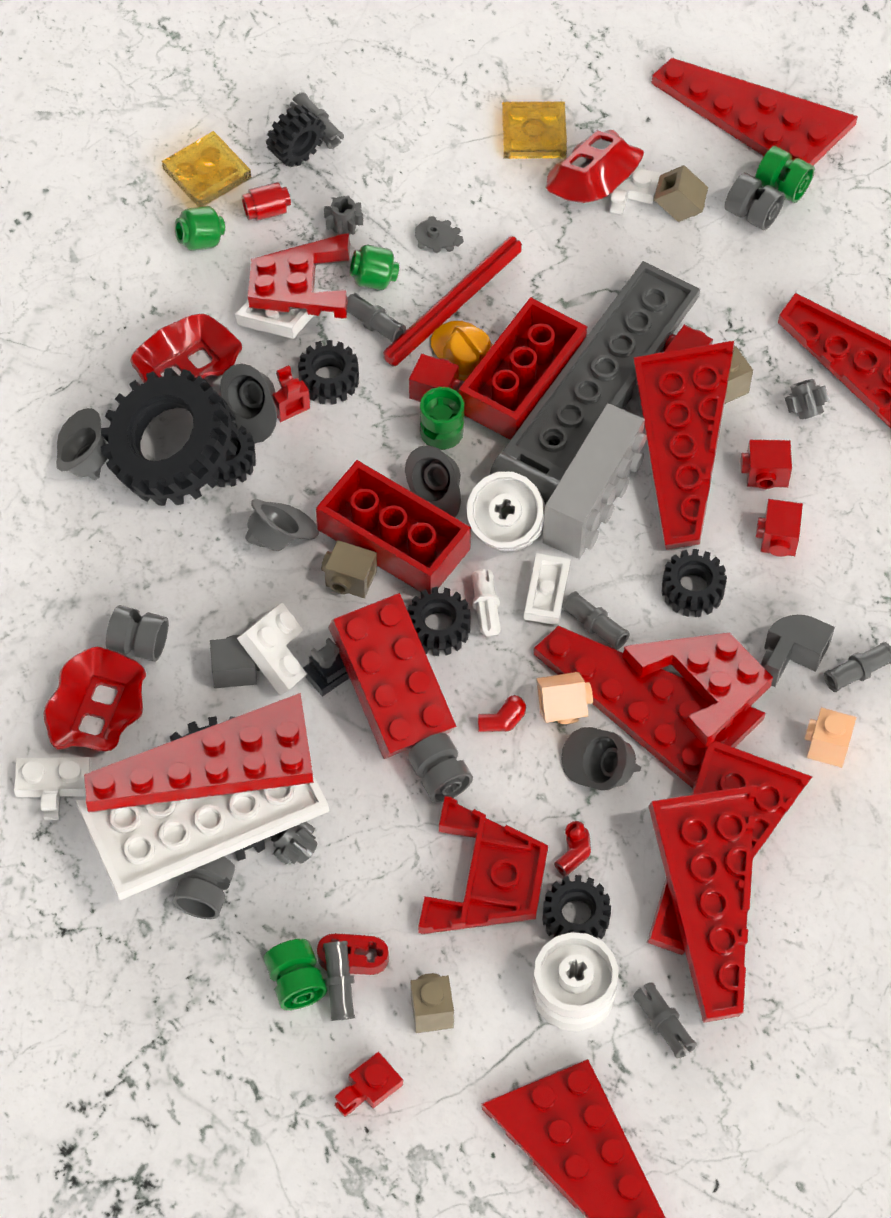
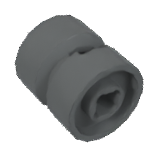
[724,173,785,230]
[106,605,169,662]
[408,733,473,803]
[173,856,235,919]

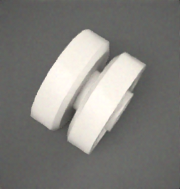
[467,472,545,552]
[532,932,619,1031]

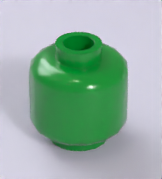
[175,206,225,251]
[349,245,399,290]

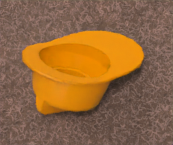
[431,321,493,381]

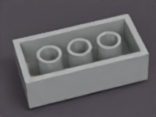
[542,403,647,559]

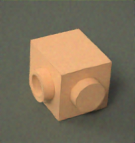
[536,672,593,724]
[804,707,856,768]

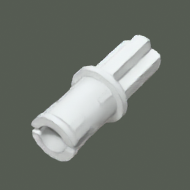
[471,569,501,637]

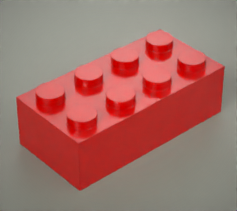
[459,297,587,440]
[316,460,471,595]
[328,593,457,759]

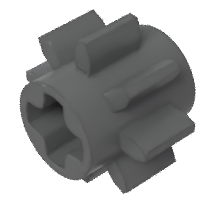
[324,196,364,235]
[785,379,830,419]
[271,821,317,864]

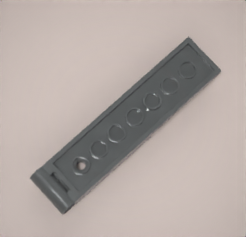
[490,261,700,505]

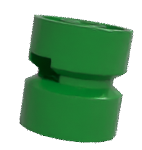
[755,146,815,203]
[420,387,464,450]
[263,939,327,1010]

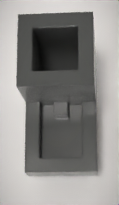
[761,614,835,687]

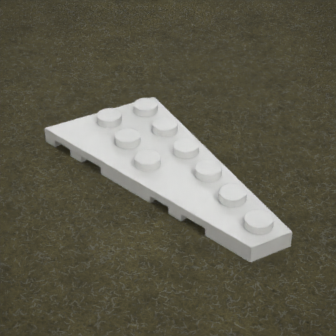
[76,775,329,900]

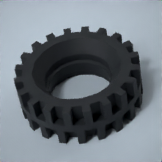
[101,368,239,506]

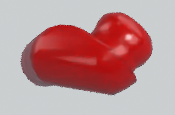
[554,821,591,877]

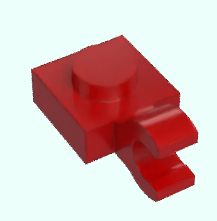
[273,365,310,422]
[335,1052,403,1117]

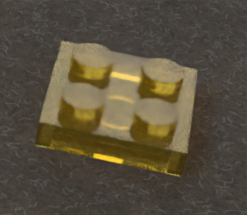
[502,101,567,159]
[162,131,252,207]

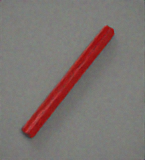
[383,236,522,366]

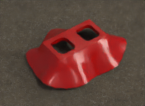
[545,130,644,203]
[130,314,242,383]
[43,647,146,751]

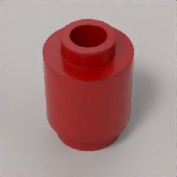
[241,182,291,221]

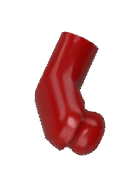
[478,695,526,732]

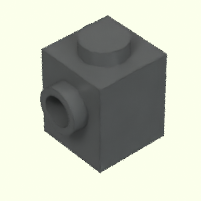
[210,635,261,689]

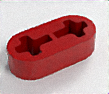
[317,933,389,975]

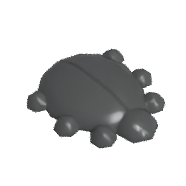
[415,216,464,253]

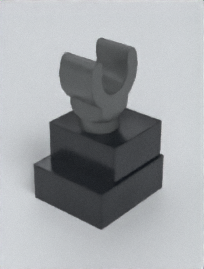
[303,638,349,697]

